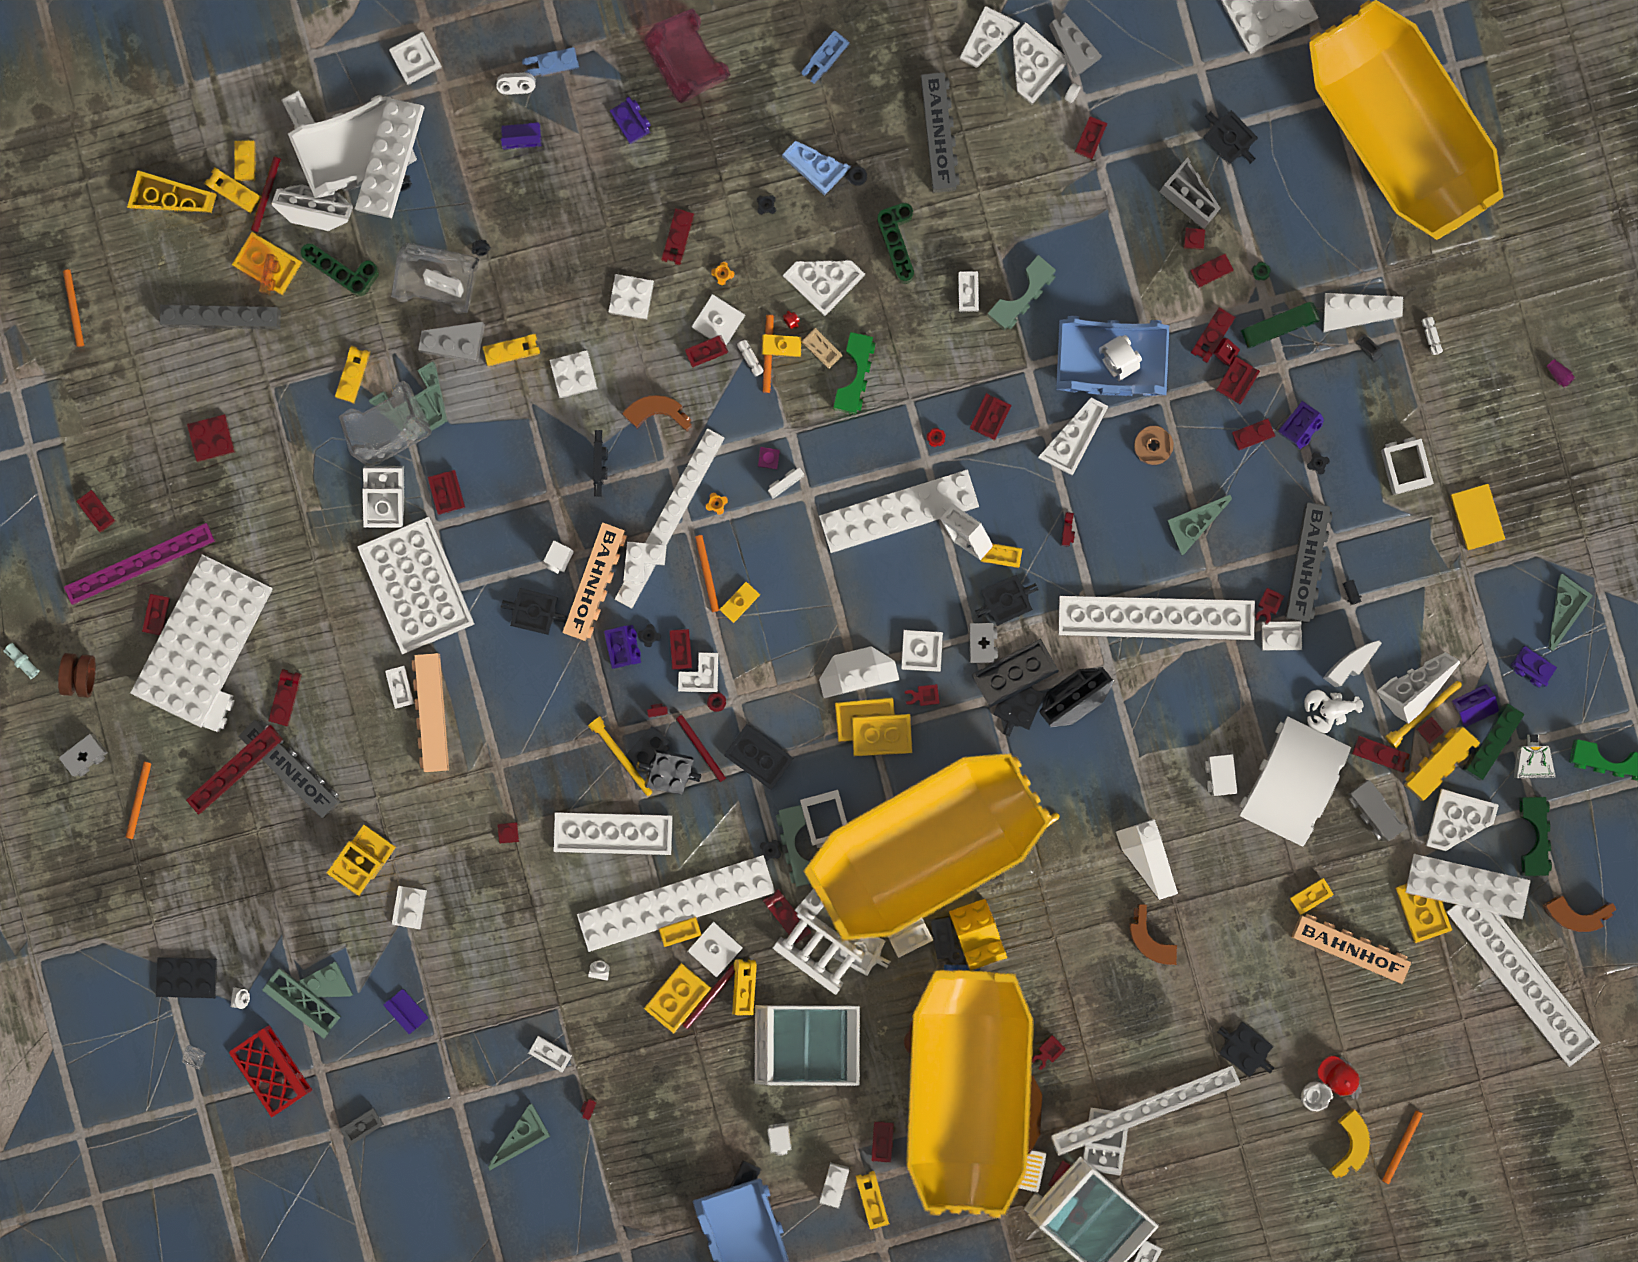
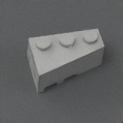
[1159,157,1221,229]
[418,322,485,363]
[1348,780,1408,841]

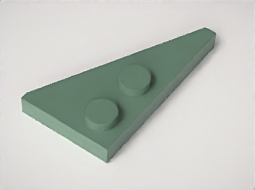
[1167,495,1232,555]
[1548,574,1593,651]
[285,962,354,998]
[488,1103,550,1170]

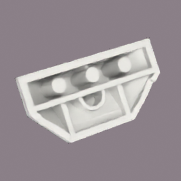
[272,185,353,231]
[819,646,899,698]

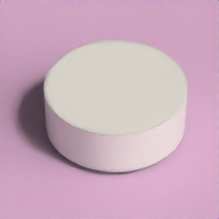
[1065,83,1081,103]

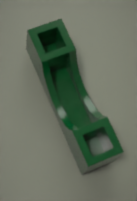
[1462,704,1525,780]
[1519,797,1552,876]

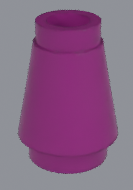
[1547,359,1575,388]

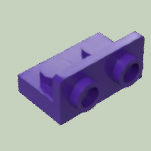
[610,97,651,144]
[1278,401,1324,450]
[604,625,641,669]
[1510,646,1557,688]

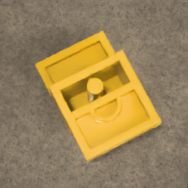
[327,825,396,896]
[949,898,1007,971]

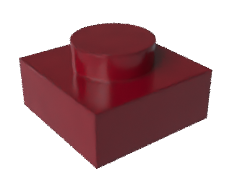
[1184,228,1205,250]
[1213,338,1240,365]
[647,703,668,718]
[1416,717,1444,744]
[498,822,519,844]
[580,1098,597,1120]

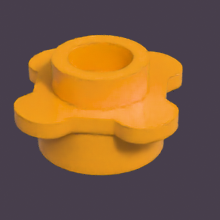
[711,262,734,285]
[706,493,728,515]

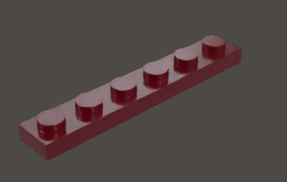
[186,725,283,815]

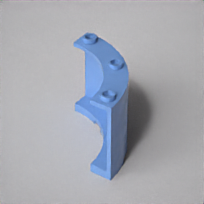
[1056,316,1169,396]
[693,1178,789,1262]

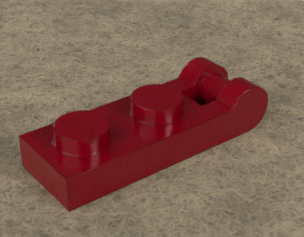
[662,208,694,266]
[1191,307,1235,363]
[268,669,302,726]
[1352,736,1410,773]
[763,889,811,944]

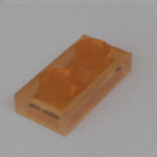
[259,253,279,296]

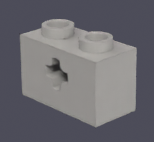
[969,623,998,663]
[59,734,108,777]

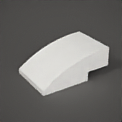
[363,466,404,527]
[1323,641,1381,687]
[1082,1108,1128,1175]

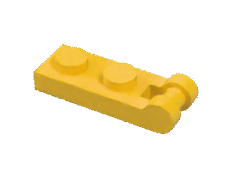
[204,167,261,213]
[483,334,540,366]
[335,346,370,403]
[732,959,756,1015]
[856,1171,889,1230]

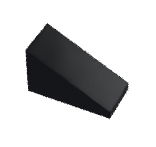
[1356,334,1383,363]

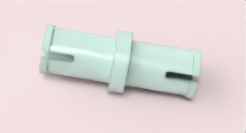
[3,643,40,679]

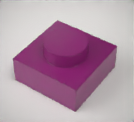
[758,447,780,470]

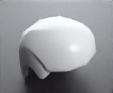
[1301,1081,1333,1111]

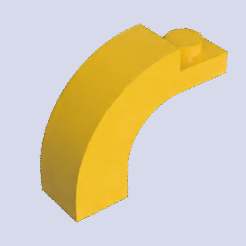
[1328,1108,1370,1178]

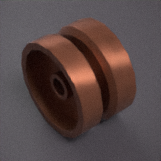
[58,653,96,698]

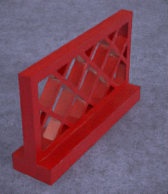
[229,1025,312,1118]

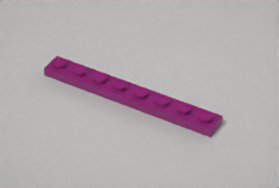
[64,523,215,605]

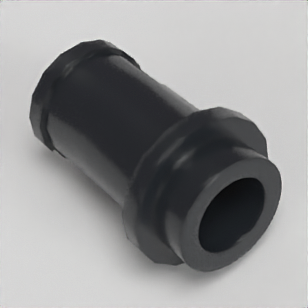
[1342,580,1362,606]

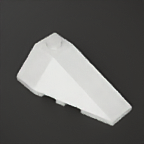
[1377,652,1460,723]
[1116,819,1178,900]

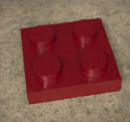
[187,414,235,462]

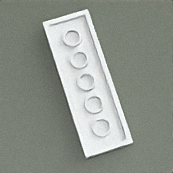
[355,98,424,219]
[554,813,672,855]
[1405,854,1530,919]

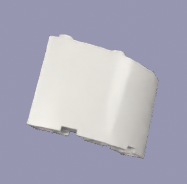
[288,95,417,198]
[1239,716,1351,847]

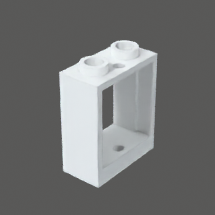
[1381,437,1434,495]
[940,505,993,560]
[800,790,847,848]

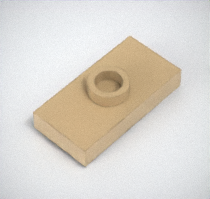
[801,328,843,369]

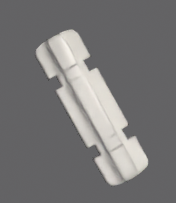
[1422,317,1443,355]
[737,340,763,376]

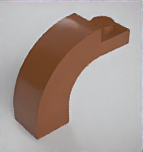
[622,395,692,432]
[1542,895,1617,932]
[1129,904,1177,965]

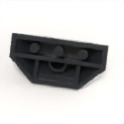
[1039,667,1114,727]

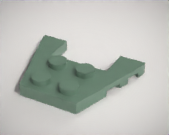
[369,361,447,441]

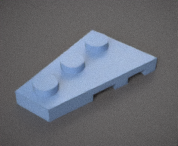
[782,141,851,195]

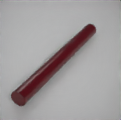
[251,157,281,233]
[676,715,726,782]
[682,964,735,1029]

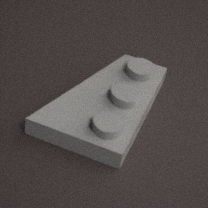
[1049,13,1102,78]

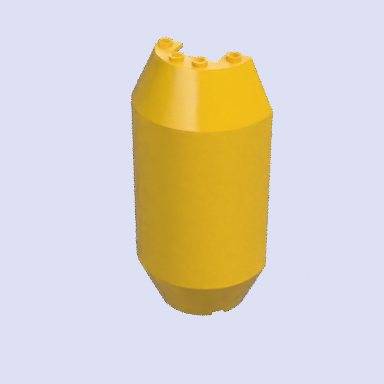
[1309,0,1504,240]
[804,754,1051,940]
[907,970,1033,1218]

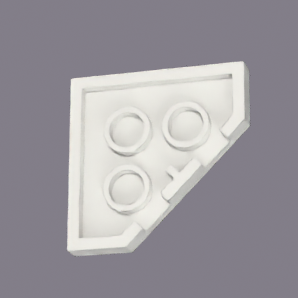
[1013,23,1068,105]
[783,261,865,316]
[1426,789,1499,851]

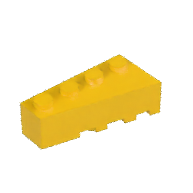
[127,170,217,213]
[1404,727,1480,801]

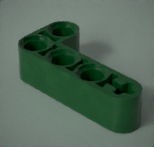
[877,203,914,284]
[301,243,379,296]
[1241,302,1321,349]

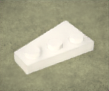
[960,6,1020,68]

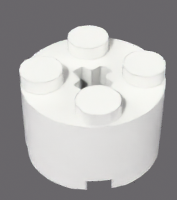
[1099,335,1142,381]

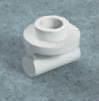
[588,961,610,981]
[230,987,250,1009]

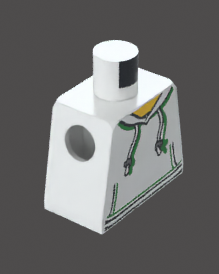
[1514,735,1555,778]

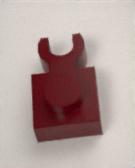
[1061,512,1075,547]
[1255,588,1284,625]
[905,684,940,706]
[1031,1035,1066,1070]

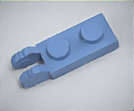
[801,30,849,84]
[522,47,579,76]

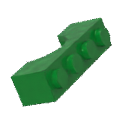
[833,332,876,415]
[1569,739,1638,781]

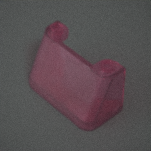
[645,8,731,103]

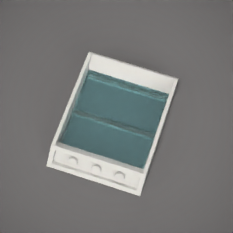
[755,1005,860,1085]
[1028,1156,1159,1262]

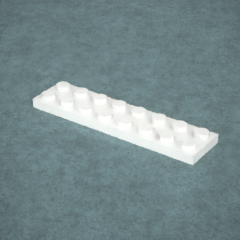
[819,470,979,553]

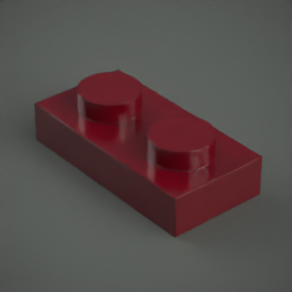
[1074,116,1108,160]
[1190,253,1234,288]
[685,335,728,368]
[1231,418,1275,451]
[76,490,116,533]
[142,594,170,635]
[670,629,692,670]
[871,1121,894,1162]

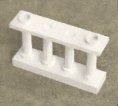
[773,907,866,995]

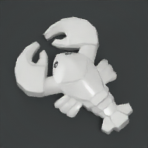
[1304,690,1364,734]

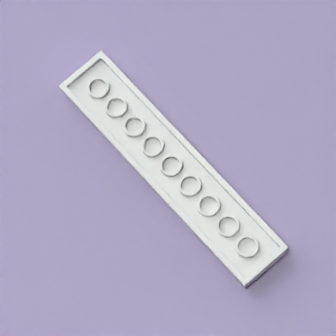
[1058,596,1255,640]
[577,855,775,952]
[1446,904,1600,1067]

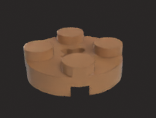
[1134,426,1173,465]

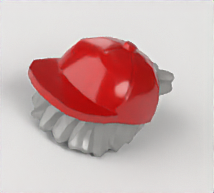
[1318,1056,1362,1099]

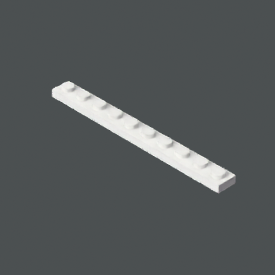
[615,429,725,608]
[1051,1066,1240,1156]

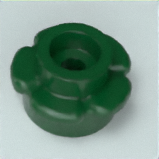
[1252,262,1271,281]

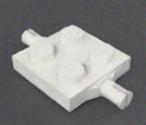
[833,937,890,976]

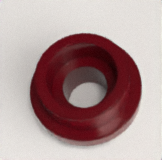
[707,692,726,712]

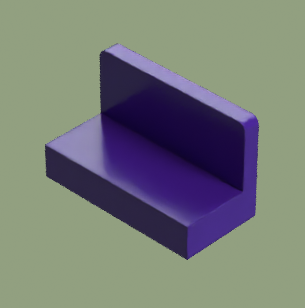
[501,123,542,150]
[1452,684,1499,727]
[384,989,428,1034]

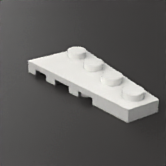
[1323,293,1403,332]
[1038,398,1108,475]

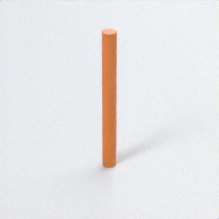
[63,269,84,347]
[763,315,774,393]
[695,535,719,612]
[125,761,151,839]
[1382,1110,1423,1184]

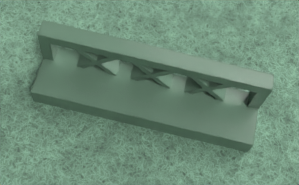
[263,968,341,1038]

